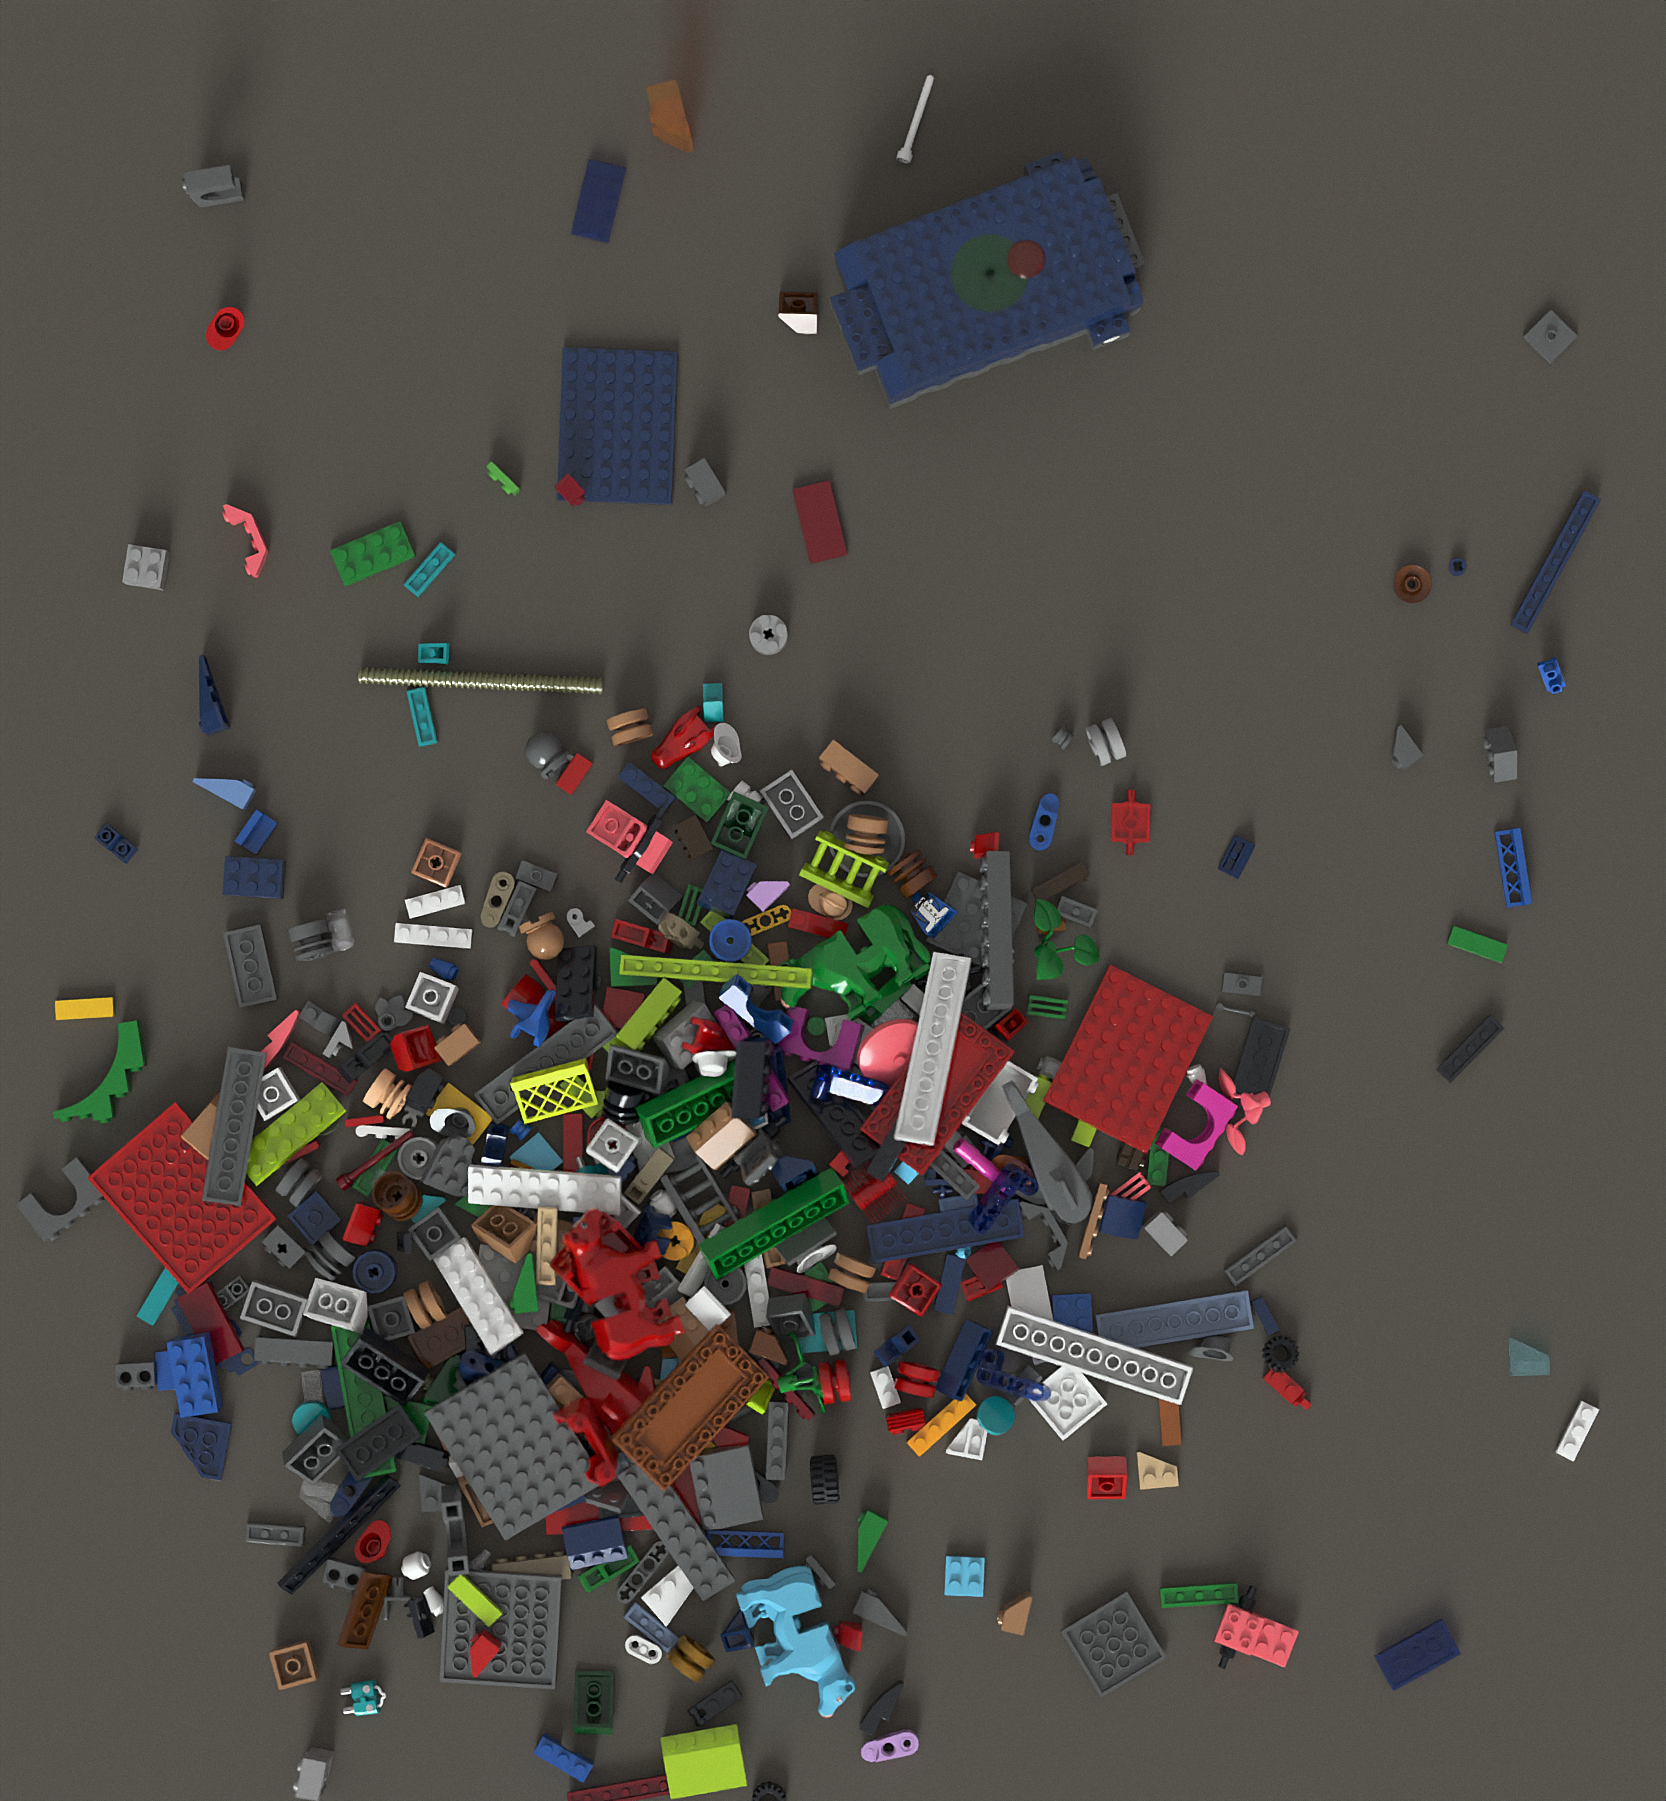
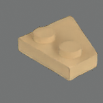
[1136,1451,1179,1490]

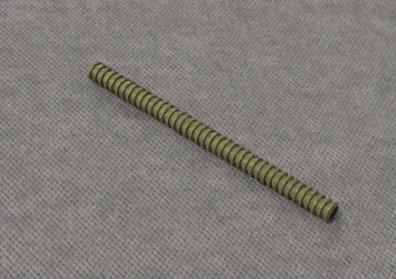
[358,667,603,694]

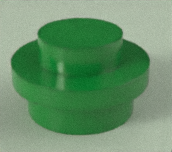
[807,1017,826,1036]

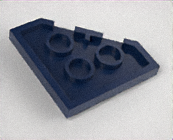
[171,1413,232,1481]

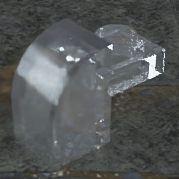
[327,908,355,952]

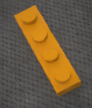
[906,1394,976,1457]

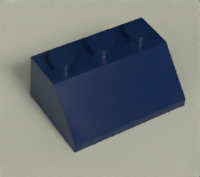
[771,1156,818,1194]
[562,1515,628,1570]

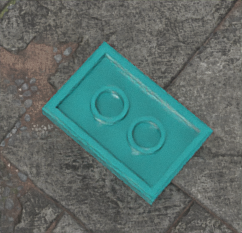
[799,1310,857,1353]

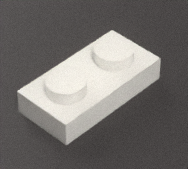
[870,1366,901,1409]

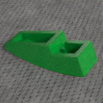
[577,1545,640,1593]

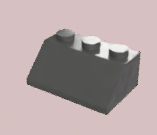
[606,1044,670,1094]
[282,1414,348,1485]

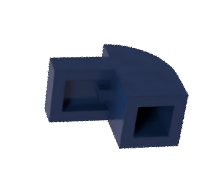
[481,1123,509,1167]
[874,1325,921,1367]

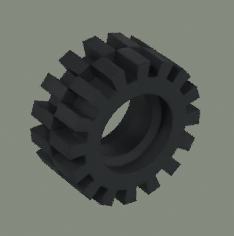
[1262,1335,1300,1372]
[752,1782,786,1801]

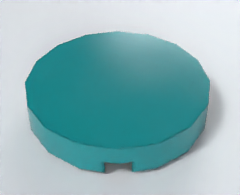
[977,1396,1015,1435]
[292,1401,331,1435]

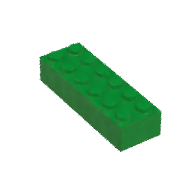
[636,1060,736,1149]

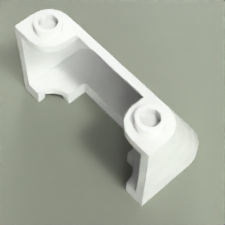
[962,1061,1039,1145]

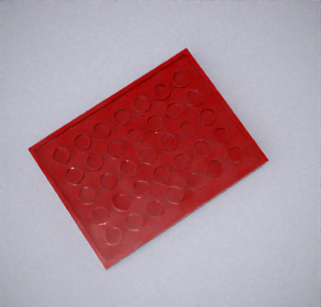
[1043,964,1213,1153]
[88,1102,277,1294]

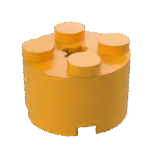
[658,1221,697,1261]

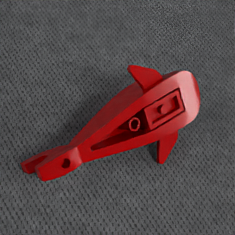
[536,1319,656,1435]

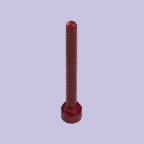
[336,1131,414,1191]

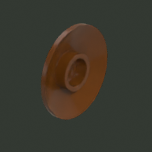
[1393,565,1432,603]

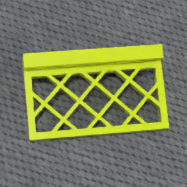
[510,1058,599,1124]

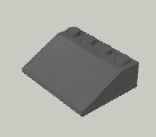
[690,1445,764,1530]

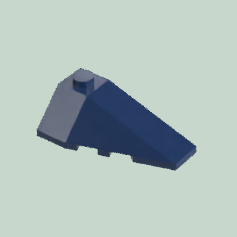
[199,654,230,736]

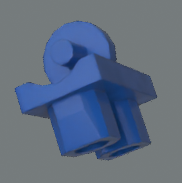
[1537,657,1566,694]

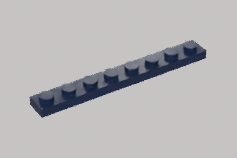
[1510,490,1601,634]

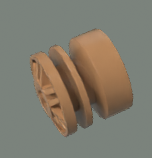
[844,814,889,854]

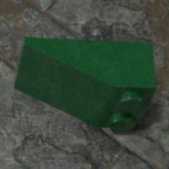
[711,791,769,859]
[574,1671,614,1735]

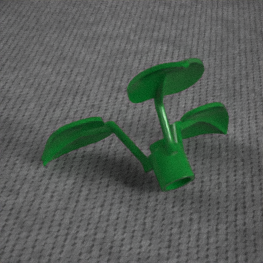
[1034,899,1100,980]
[777,1332,825,1414]

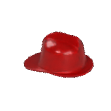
[206,307,244,350]
[354,1520,391,1563]

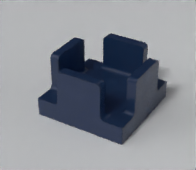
[634,1205,672,1255]

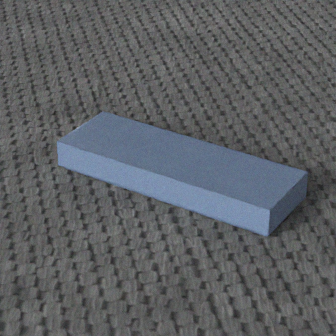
[623,1601,680,1653]

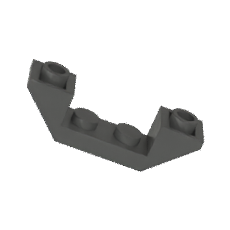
[1019,1200,1068,1270]

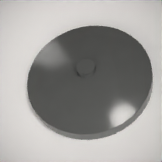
[829,800,906,877]

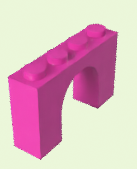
[1154,1079,1238,1170]

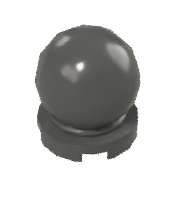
[525,732,574,781]

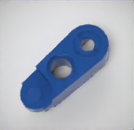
[1028,793,1060,851]

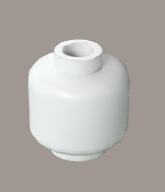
[650,1189,677,1217]
[401,1551,431,1580]

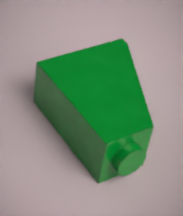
[610,948,661,987]
[862,975,912,1025]

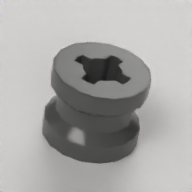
[1052,726,1075,750]

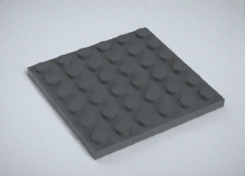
[440,1568,562,1689]

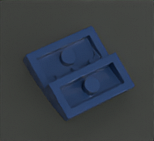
[1099,1195,1147,1240]

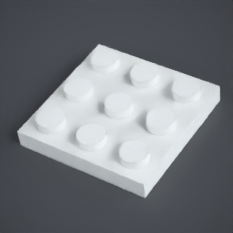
[1027,1366,1107,1440]

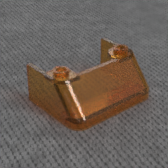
[646,79,694,152]

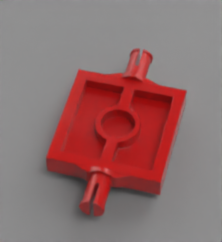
[1111,790,1150,855]

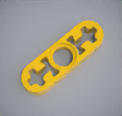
[741,905,792,936]

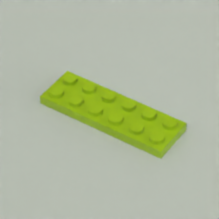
[246,1082,347,1186]

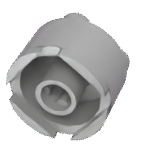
[749,615,788,655]

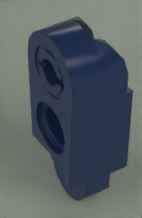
[459,1351,505,1383]
[329,1471,373,1517]

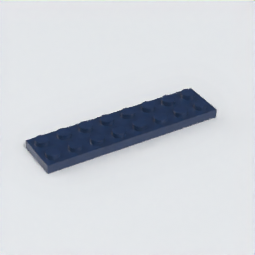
[866,1199,1025,1264]

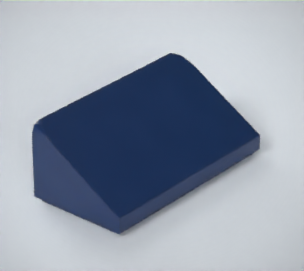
[1218,835,1255,879]

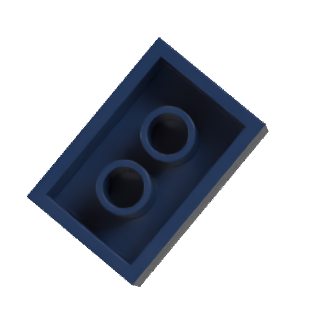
[697,849,757,920]
[222,856,286,899]

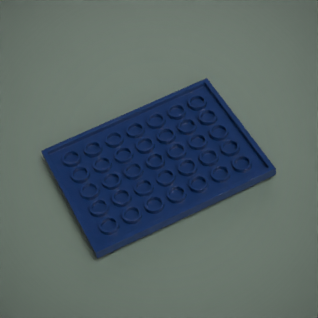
[557,347,678,505]

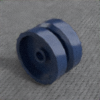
[353,1249,398,1294]

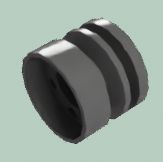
[287,919,335,962]
[305,1230,357,1281]

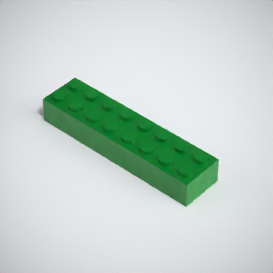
[698,1167,849,1280]

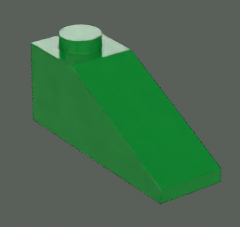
[510,1252,539,1314]
[857,1508,888,1572]

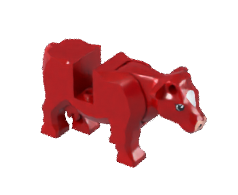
[562,1208,685,1360]

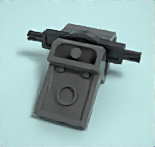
[720,1114,787,1186]
[533,1255,597,1333]

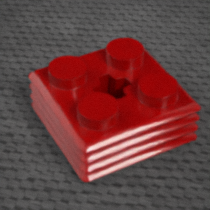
[889,1264,942,1317]
[885,1407,926,1435]

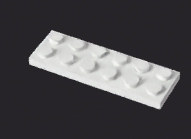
[433,1237,524,1355]

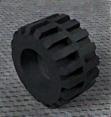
[809,1454,840,1505]

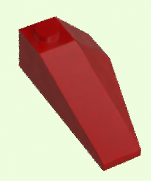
[501,974,566,1039]

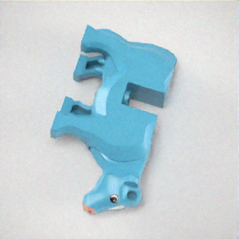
[736,1566,856,1717]

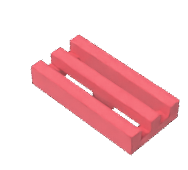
[1110,1172,1152,1200]

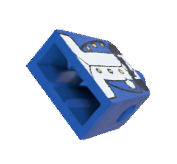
[911,892,958,938]

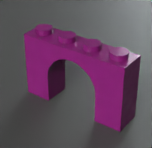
[777,1006,865,1072]

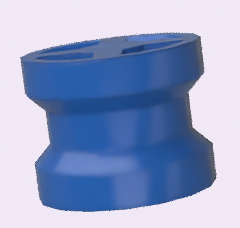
[509,1117,533,1141]

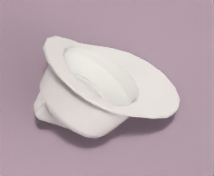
[711,723,742,767]
[692,1051,736,1076]
[797,1245,837,1273]

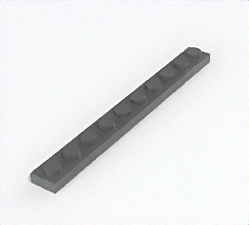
[828,1064,980,1201]

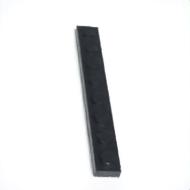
[278,1474,401,1595]

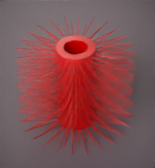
[840,1159,908,1225]

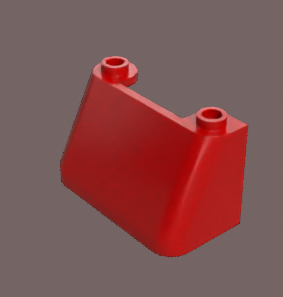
[550,1211,643,1306]
[552,1398,620,1486]

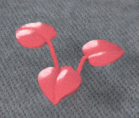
[1218,1068,1271,1155]

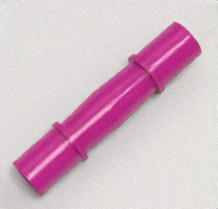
[953,1138,1018,1196]

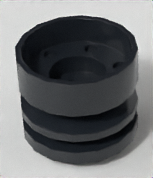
[602,1080,646,1125]

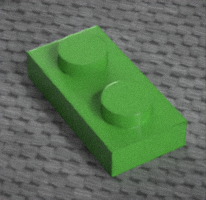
[486,461,520,496]

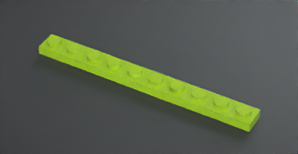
[619,955,813,989]

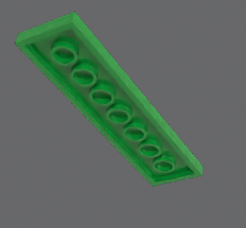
[331,1319,397,1478]

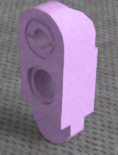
[861,1729,919,1762]

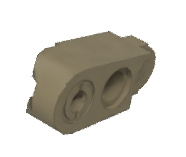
[480,872,516,928]
[658,912,704,951]

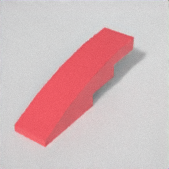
[261,1010,301,1072]

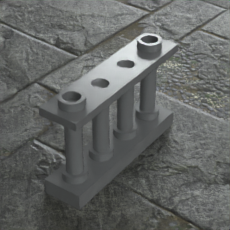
[660,1155,741,1244]

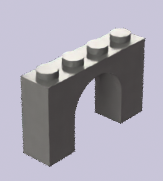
[182,165,245,207]
[16,1157,105,1241]
[441,1484,469,1576]

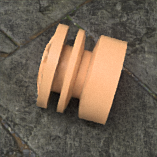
[363,1068,412,1120]

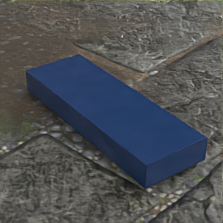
[934,1254,966,1315]

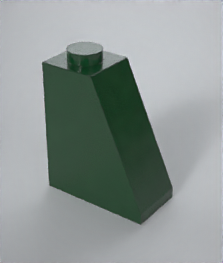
[421,1355,462,1405]

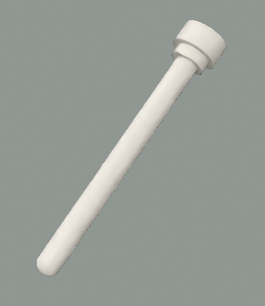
[896,75,934,164]

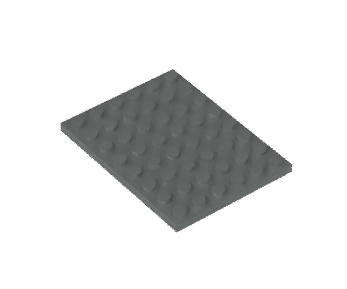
[424,1352,599,1541]

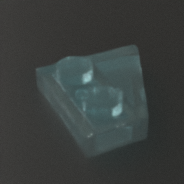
[1509,1338,1550,1376]

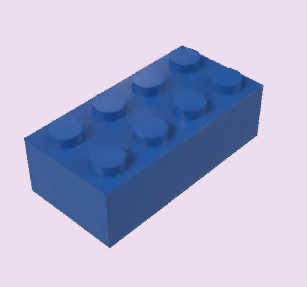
[166,1332,223,1418]

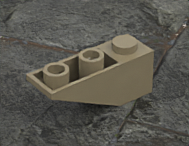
[624,1146,675,1205]

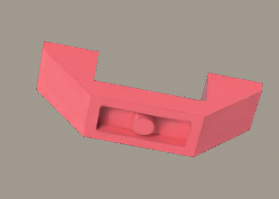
[222,504,269,578]

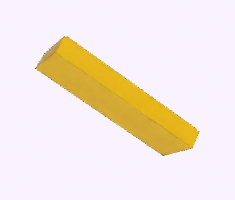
[55,997,115,1020]

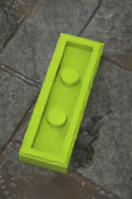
[447,1574,503,1627]

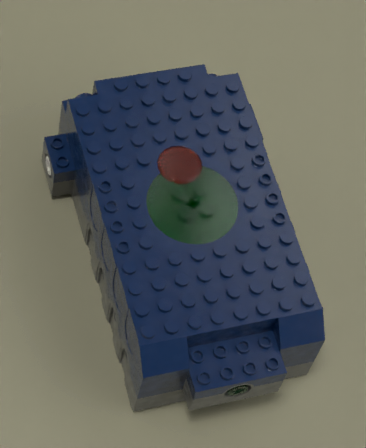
[830,151,1145,409]

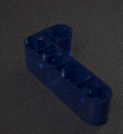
[811,1064,891,1106]
[969,1164,1039,1234]
[976,1349,1051,1401]

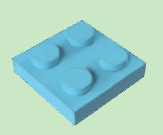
[944,1555,985,1597]

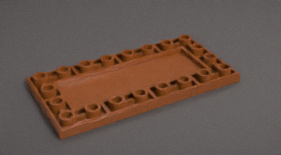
[610,1324,770,1491]

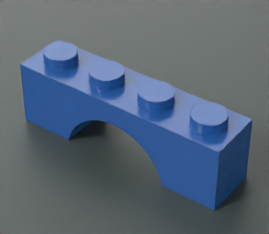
[719,974,794,1044]

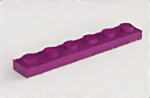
[713,1004,791,1112]

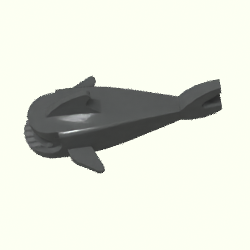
[1002,1080,1094,1225]

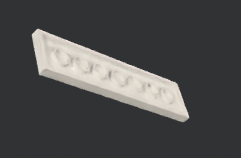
[468,1164,622,1215]

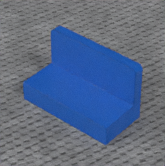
[235,809,277,854]

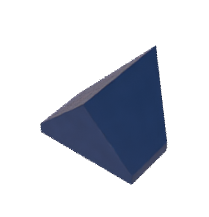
[720,1608,755,1652]

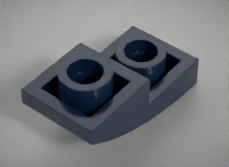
[94,823,138,864]
[320,1366,345,1410]

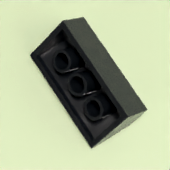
[731,1036,773,1119]

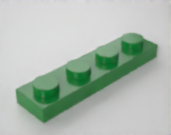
[1160,1582,1239,1608]

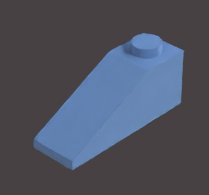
[192,778,257,810]

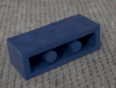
[618,762,676,809]

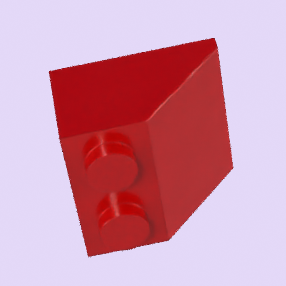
[342,1202,384,1247]
[1087,1456,1127,1499]

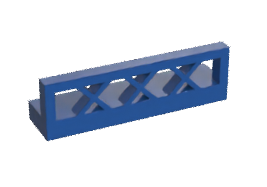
[1494,828,1532,908]
[707,1529,784,1558]

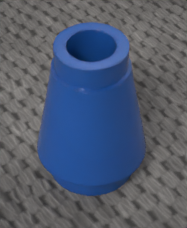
[429,958,459,982]

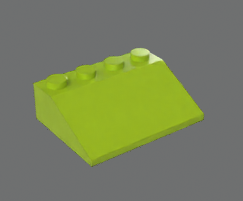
[660,1724,747,1799]

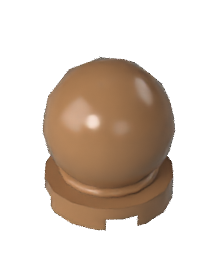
[518,912,564,960]

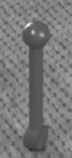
[1216,1003,1256,1018]

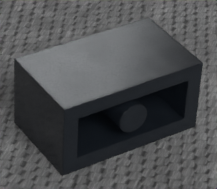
[405,1066,445,1114]

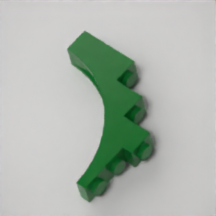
[53,1020,147,1124]

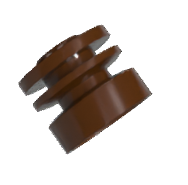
[887,849,938,899]
[372,1171,423,1221]

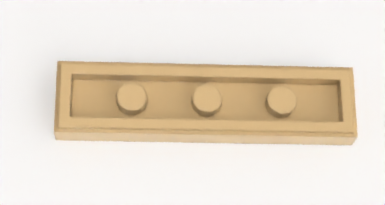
[536,1206,558,1285]

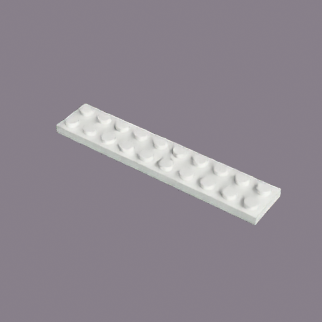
[895,952,972,1146]

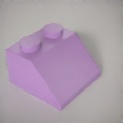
[747,881,790,912]

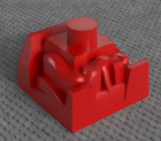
[390,1024,441,1072]

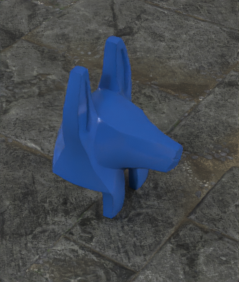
[507,990,556,1047]

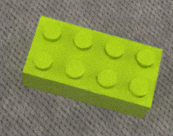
[612,978,682,1052]

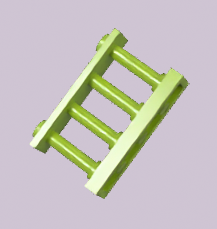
[799,830,890,908]

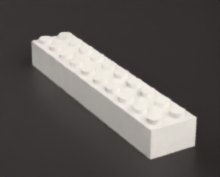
[996,1306,1193,1405]

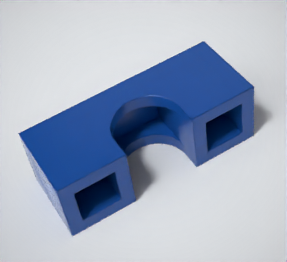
[533,1733,595,1783]

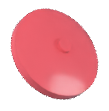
[857,1019,918,1087]

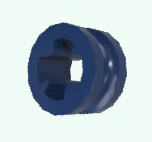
[1449,558,1467,576]

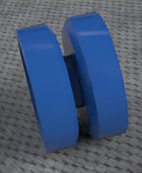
[709,919,752,962]

